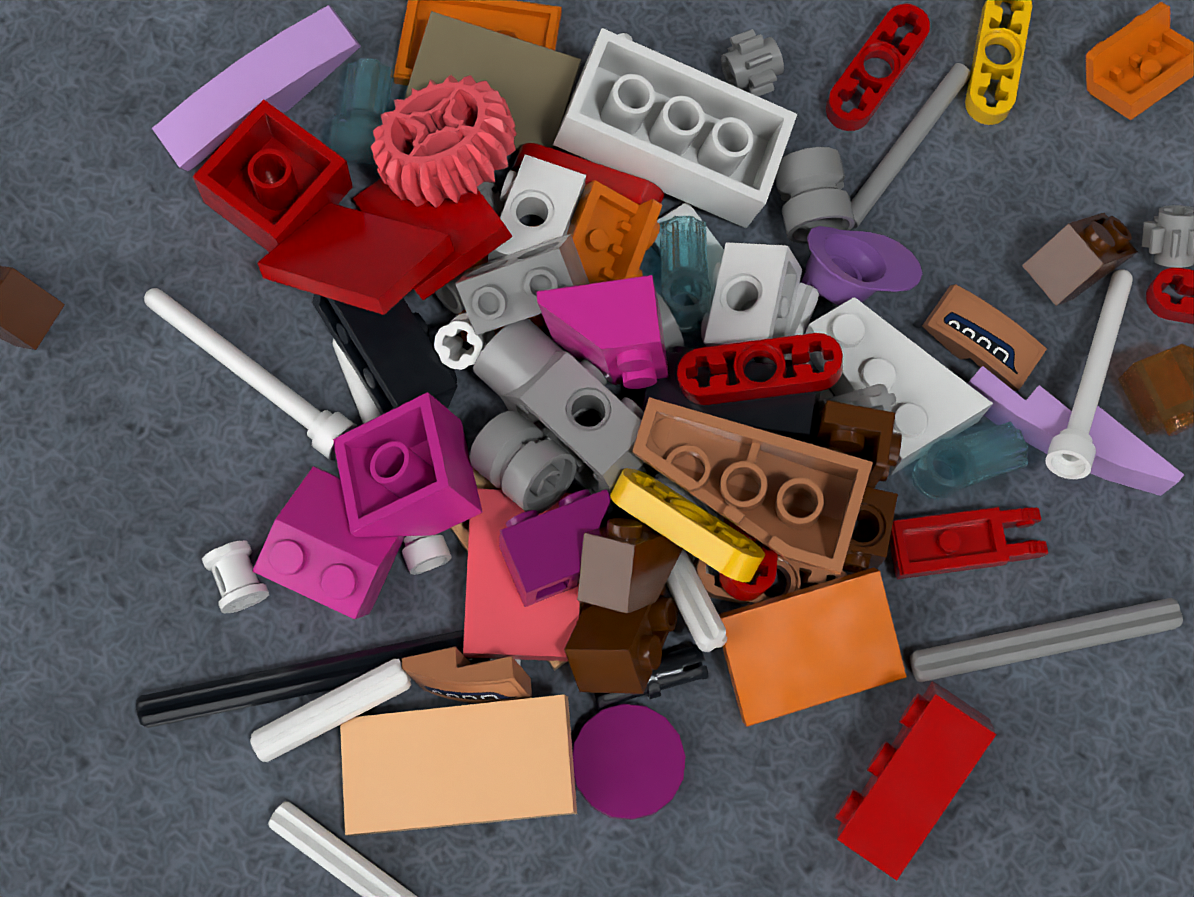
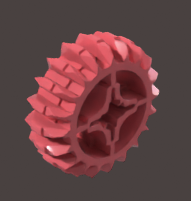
[370,75,517,208]

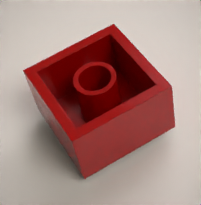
[192,99,353,252]

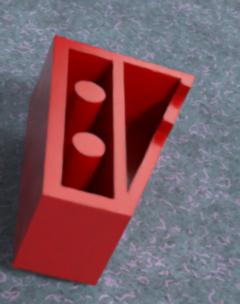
[834,680,997,881]

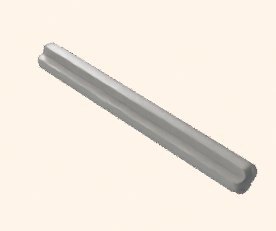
[910,598,1183,682]

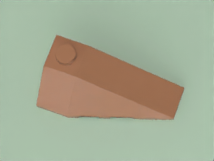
[632,397,873,575]

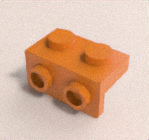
[1086,2,1194,120]
[566,180,662,284]

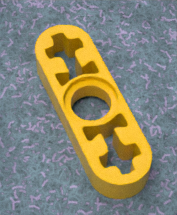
[965,0,1032,125]
[610,468,765,582]

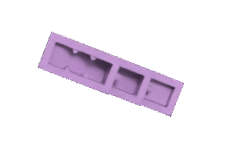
[152,5,361,171]
[967,366,1184,496]

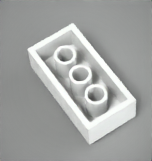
[553,28,797,228]

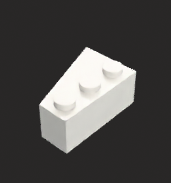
[805,297,993,476]

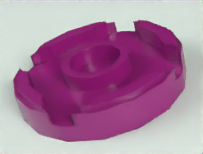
[573,704,686,820]

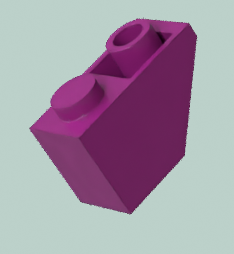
[499,489,611,607]

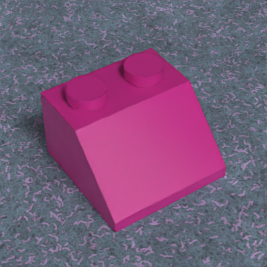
[536,275,669,389]
[333,392,483,537]
[252,466,405,619]

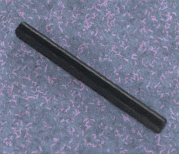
[136,630,474,728]

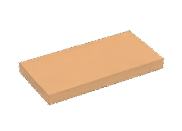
[340,694,577,836]

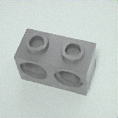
[455,234,589,335]

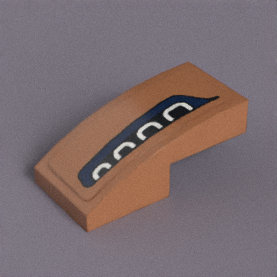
[922,284,1047,391]
[402,647,532,703]

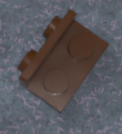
[813,400,902,488]

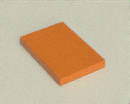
[393,0,562,86]
[719,567,907,727]

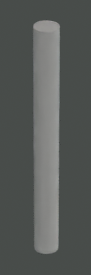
[851,63,971,228]

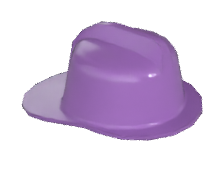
[801,226,922,306]

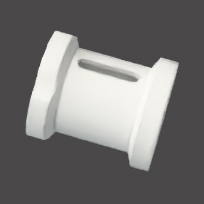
[434,312,495,370]
[202,541,269,613]

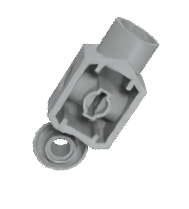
[473,318,717,516]

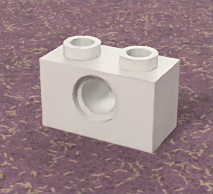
[488,154,586,262]
[701,242,802,365]

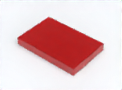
[353,179,513,300]
[257,203,454,315]

